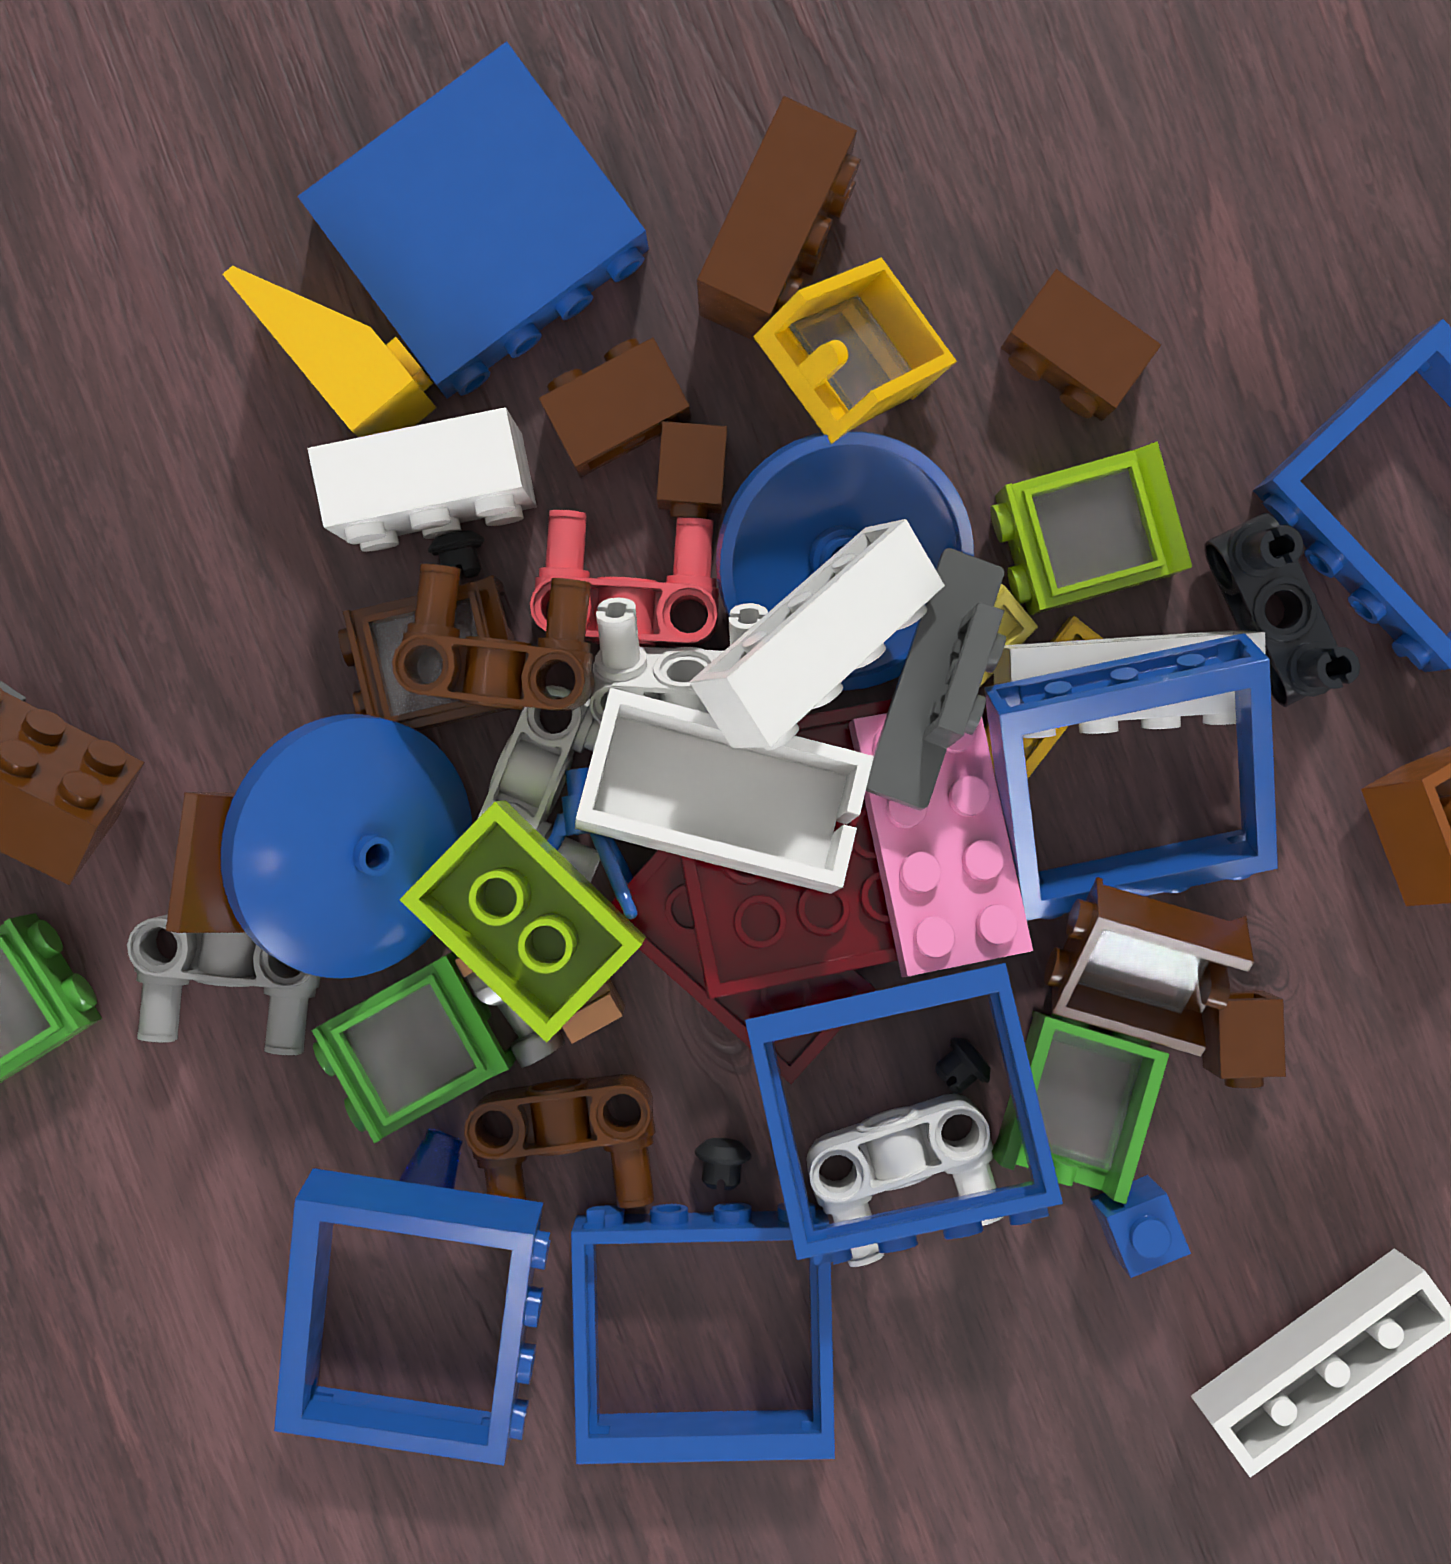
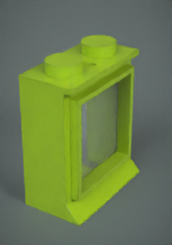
[990,441,1192,616]

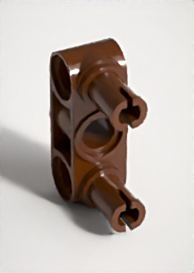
[392,564,595,711]
[464,1074,656,1208]

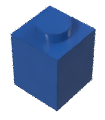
[1090,1175,1191,1278]

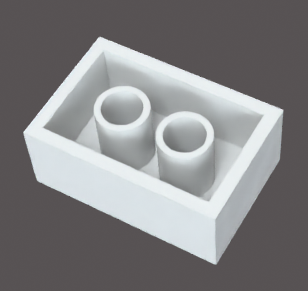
[307,407,537,552]

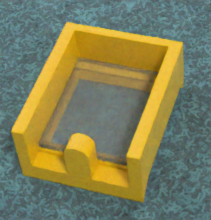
[753,257,957,444]

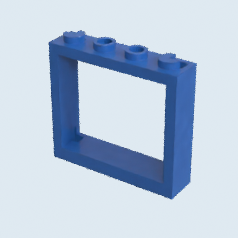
[1253,319,1451,672]
[984,633,1278,921]
[745,963,1063,1266]
[274,1168,550,1466]
[571,1202,835,1464]

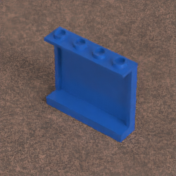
[298,41,649,399]

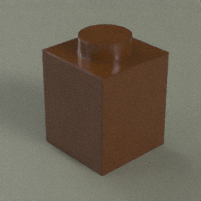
[657,421,727,520]
[1202,991,1286,1088]

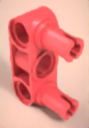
[530,510,720,647]

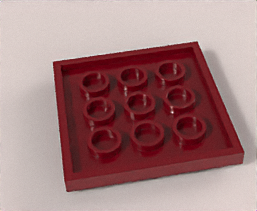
[679,699,898,999]

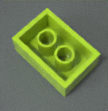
[399,800,646,1043]

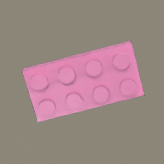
[849,713,1033,977]

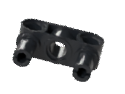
[1204,513,1360,707]

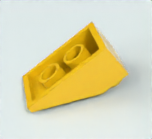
[222,266,437,437]

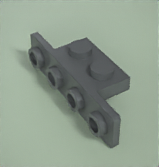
[866,548,1006,810]

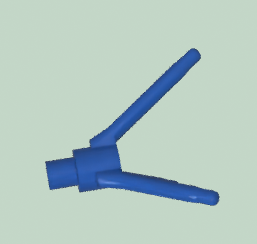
[547,768,638,919]

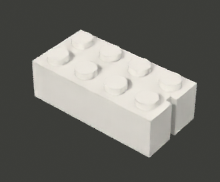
[575,688,874,894]

